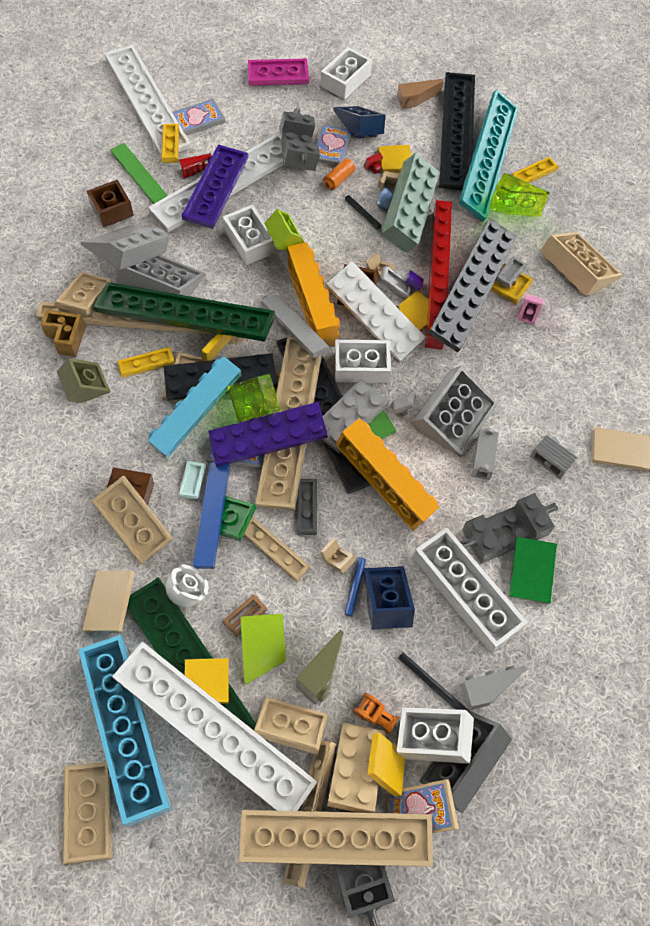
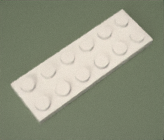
[326,261,426,362]

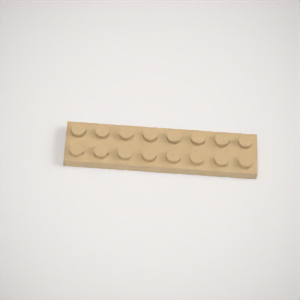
[239,810,433,867]

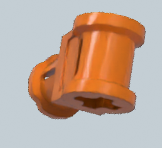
[353,692,399,734]

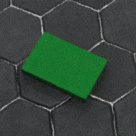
[509,537,557,604]

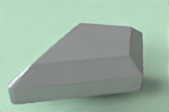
[391,393,416,416]

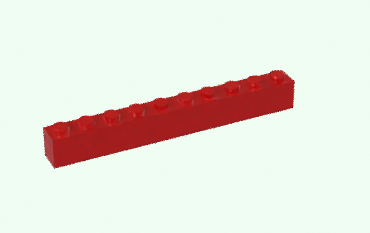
[425,200,452,350]

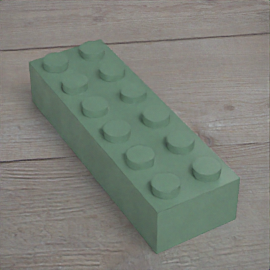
[381,153,440,252]

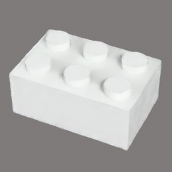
[321,47,372,100]
[223,205,277,265]
[335,340,391,383]
[397,708,474,764]

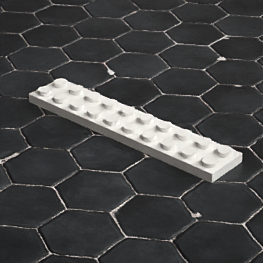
[105,45,191,156]
[148,133,284,232]
[112,642,317,811]

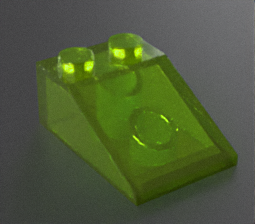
[490,173,550,217]

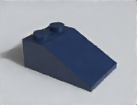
[333,106,386,138]
[364,566,415,630]

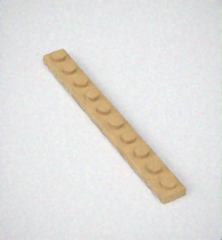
[36,302,214,334]

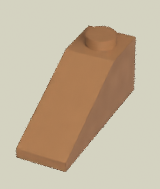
[397,79,443,108]

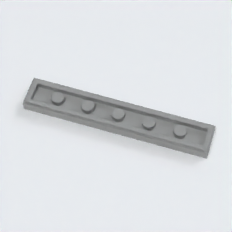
[262,294,329,358]

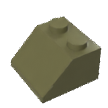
[57,358,111,403]

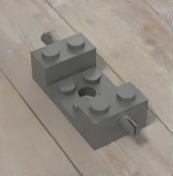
[279,108,320,171]
[460,493,558,564]
[334,808,395,926]

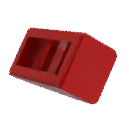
[179,153,212,179]

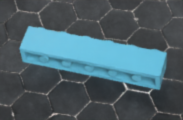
[148,356,241,458]

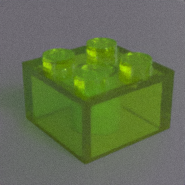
[227,374,281,423]

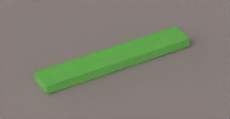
[110,143,168,204]

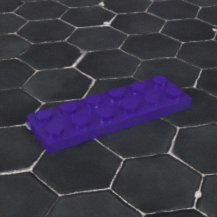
[181,144,249,229]
[208,402,328,467]

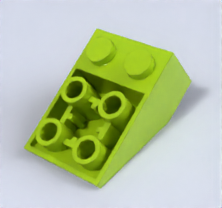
[264,209,305,252]

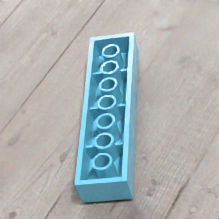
[78,635,172,827]

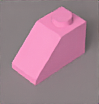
[518,294,543,324]

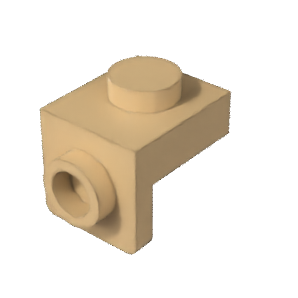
[378,171,400,193]
[366,253,396,278]
[320,539,356,574]

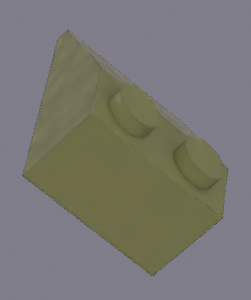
[296,629,344,704]

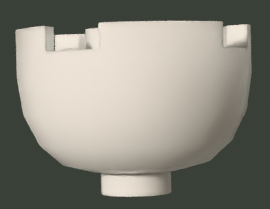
[165,565,209,607]

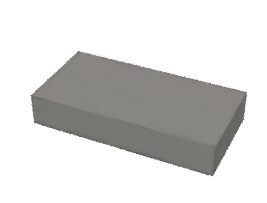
[495,256,528,289]
[378,265,412,299]

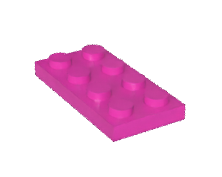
[248,58,309,86]

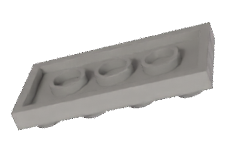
[322,380,389,453]

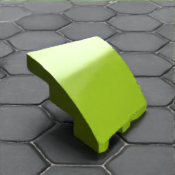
[241,613,286,684]

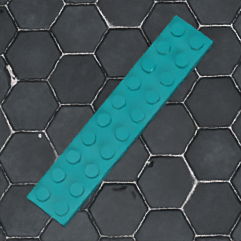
[458,89,519,222]

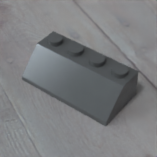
[419,711,512,814]

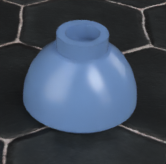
[376,188,393,210]

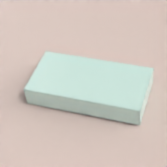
[179,461,206,500]

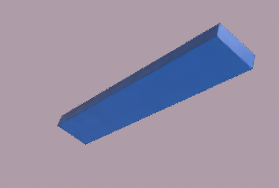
[193,462,230,569]

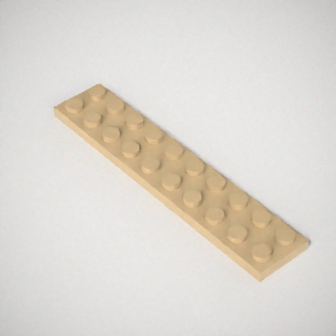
[255,336,324,510]

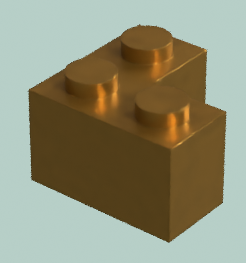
[41,310,86,357]

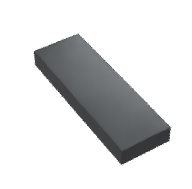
[297,479,317,535]

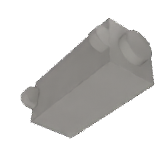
[471,428,499,480]

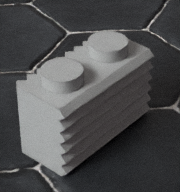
[530,435,578,479]

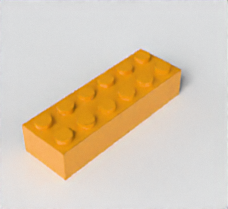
[287,242,340,347]
[335,418,440,531]

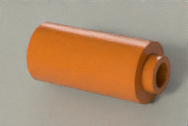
[323,158,356,190]

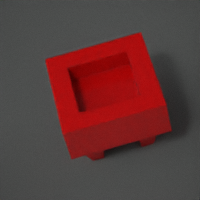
[363,152,383,174]

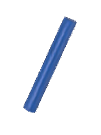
[344,557,366,617]

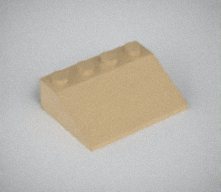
[540,232,623,296]

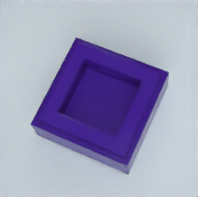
[405,270,424,291]

